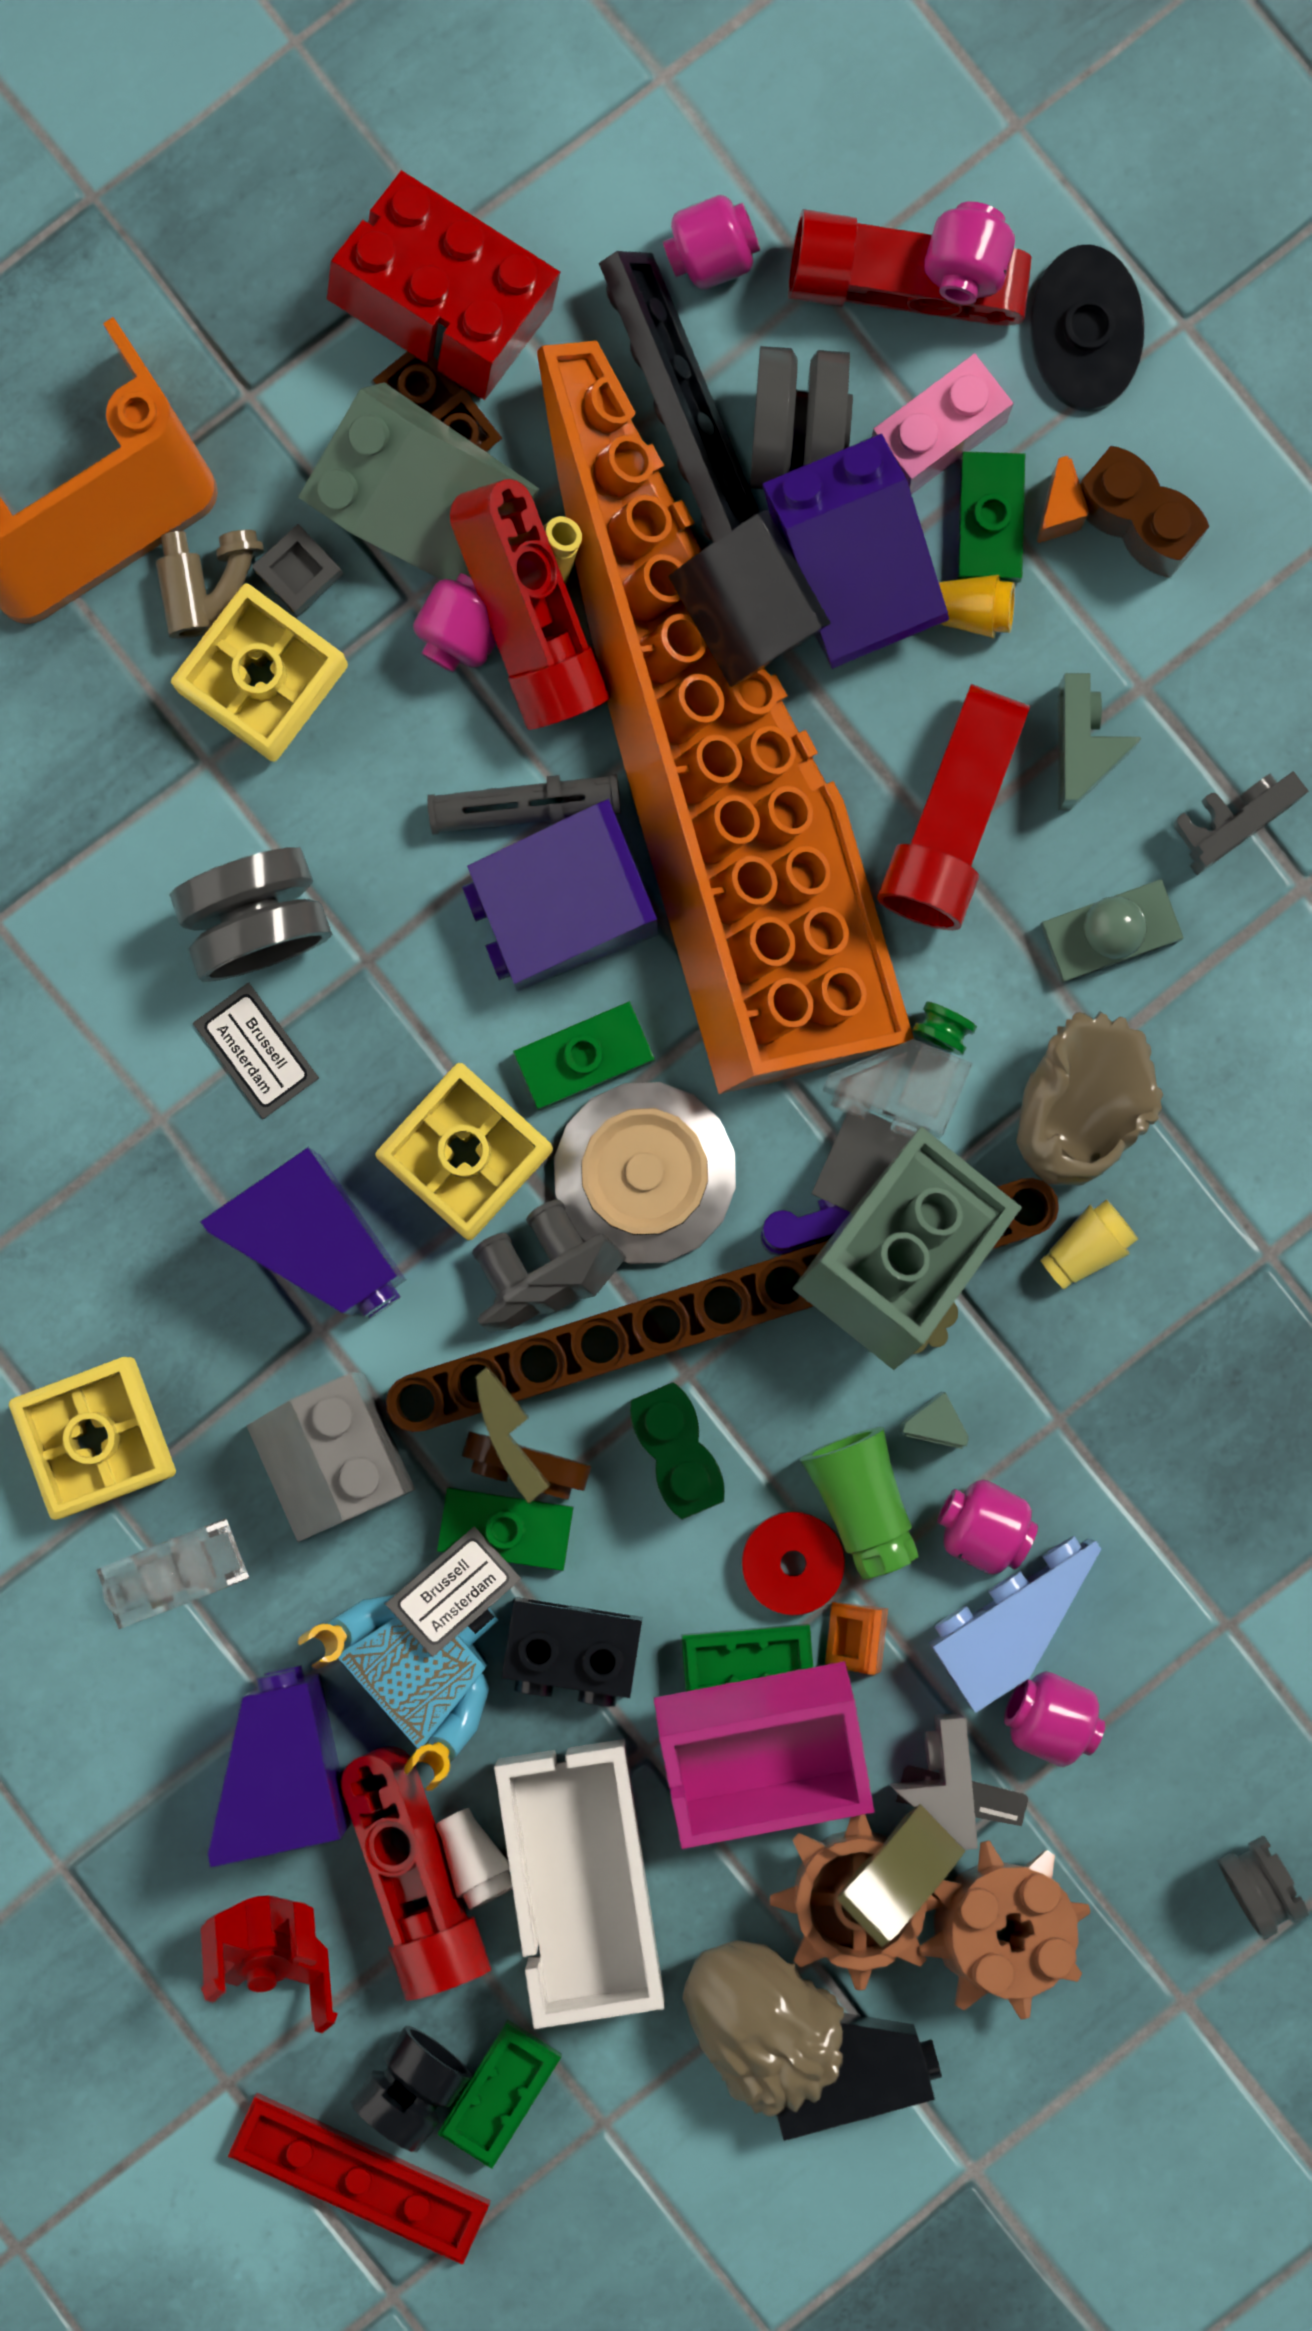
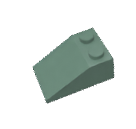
[298,382,540,580]
[792,1126,1022,1370]

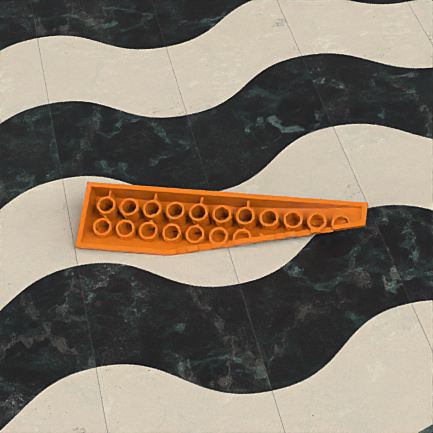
[537,340,915,1094]

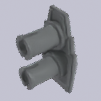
[472,1200,626,1333]

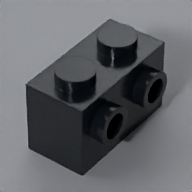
[502,1597,643,1707]

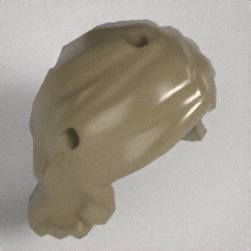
[1016,1011,1163,1185]
[682,1940,844,2117]

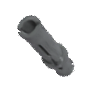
[427,774,621,835]

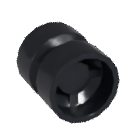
[350,2025,472,2153]

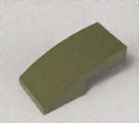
[476,1367,550,1503]
[836,1804,965,1947]

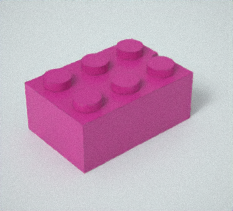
[654,1661,874,1849]

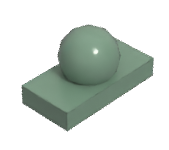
[1040,879,1184,983]

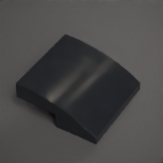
[668,510,831,687]

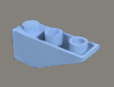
[928,1536,1101,1713]

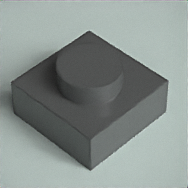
[252,524,343,617]

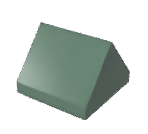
[899,1392,969,1449]

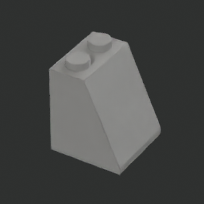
[246,1373,416,1542]

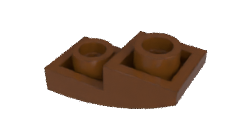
[371,351,503,452]

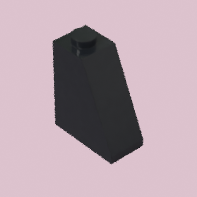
[777,2013,942,2141]

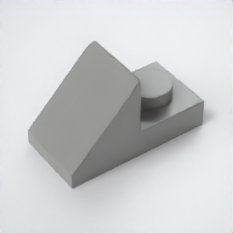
[890,1713,978,1850]

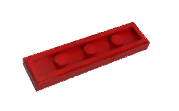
[228,2093,491,2265]

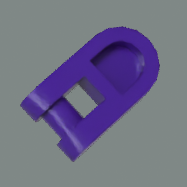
[760,1199,851,1256]

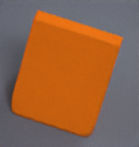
[1037,455,1089,543]

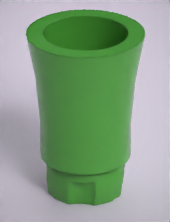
[800,1427,918,1580]

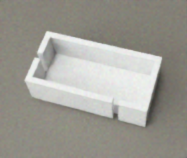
[494,1739,664,2029]

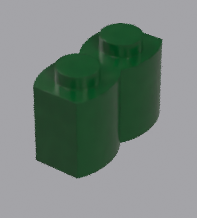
[630,1382,725,1520]

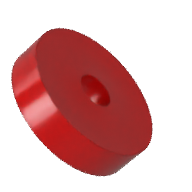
[742,1511,845,1615]

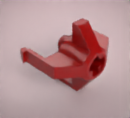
[201,1895,338,2034]

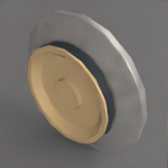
[554,1082,736,1264]

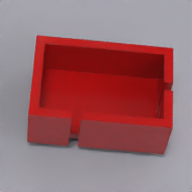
[327,170,561,401]

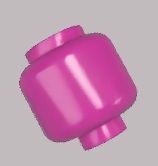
[663,195,761,290]
[925,201,1015,304]
[413,573,496,673]
[937,1479,1038,1575]
[1004,1671,1105,1767]

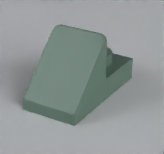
[1058,673,1141,810]

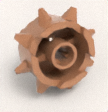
[770,1814,943,1990]
[919,1840,1090,2020]

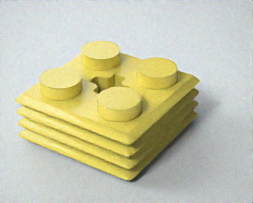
[171,584,348,762]
[375,1063,553,1240]
[9,1357,176,1520]

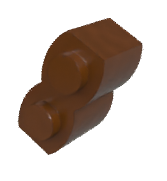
[1080,446,1210,578]

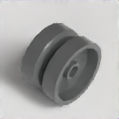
[750,346,853,489]
[169,847,333,982]

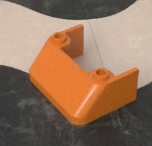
[0,317,218,624]

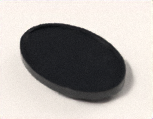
[1030,244,1145,412]

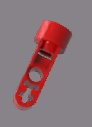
[788,209,1032,326]
[450,479,610,730]
[877,684,1030,931]
[341,1746,492,2001]

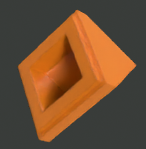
[825,1602,888,1675]

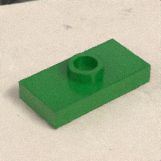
[957,451,1026,583]
[513,1001,655,1111]
[437,1487,574,1571]
[681,1624,813,1692]
[437,2019,562,2169]

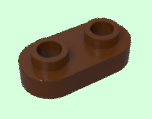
[461,1431,592,1500]

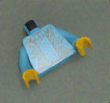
[298,1594,499,1791]

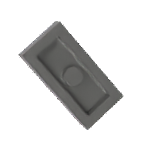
[1174,771,1309,876]

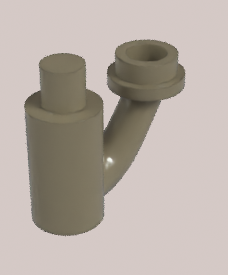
[156,530,264,639]

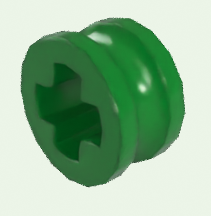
[912,1001,977,1056]

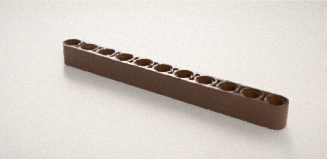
[386,1178,1059,1432]

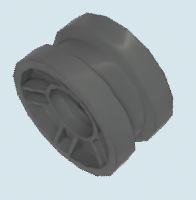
[1217,1835,1309,1941]

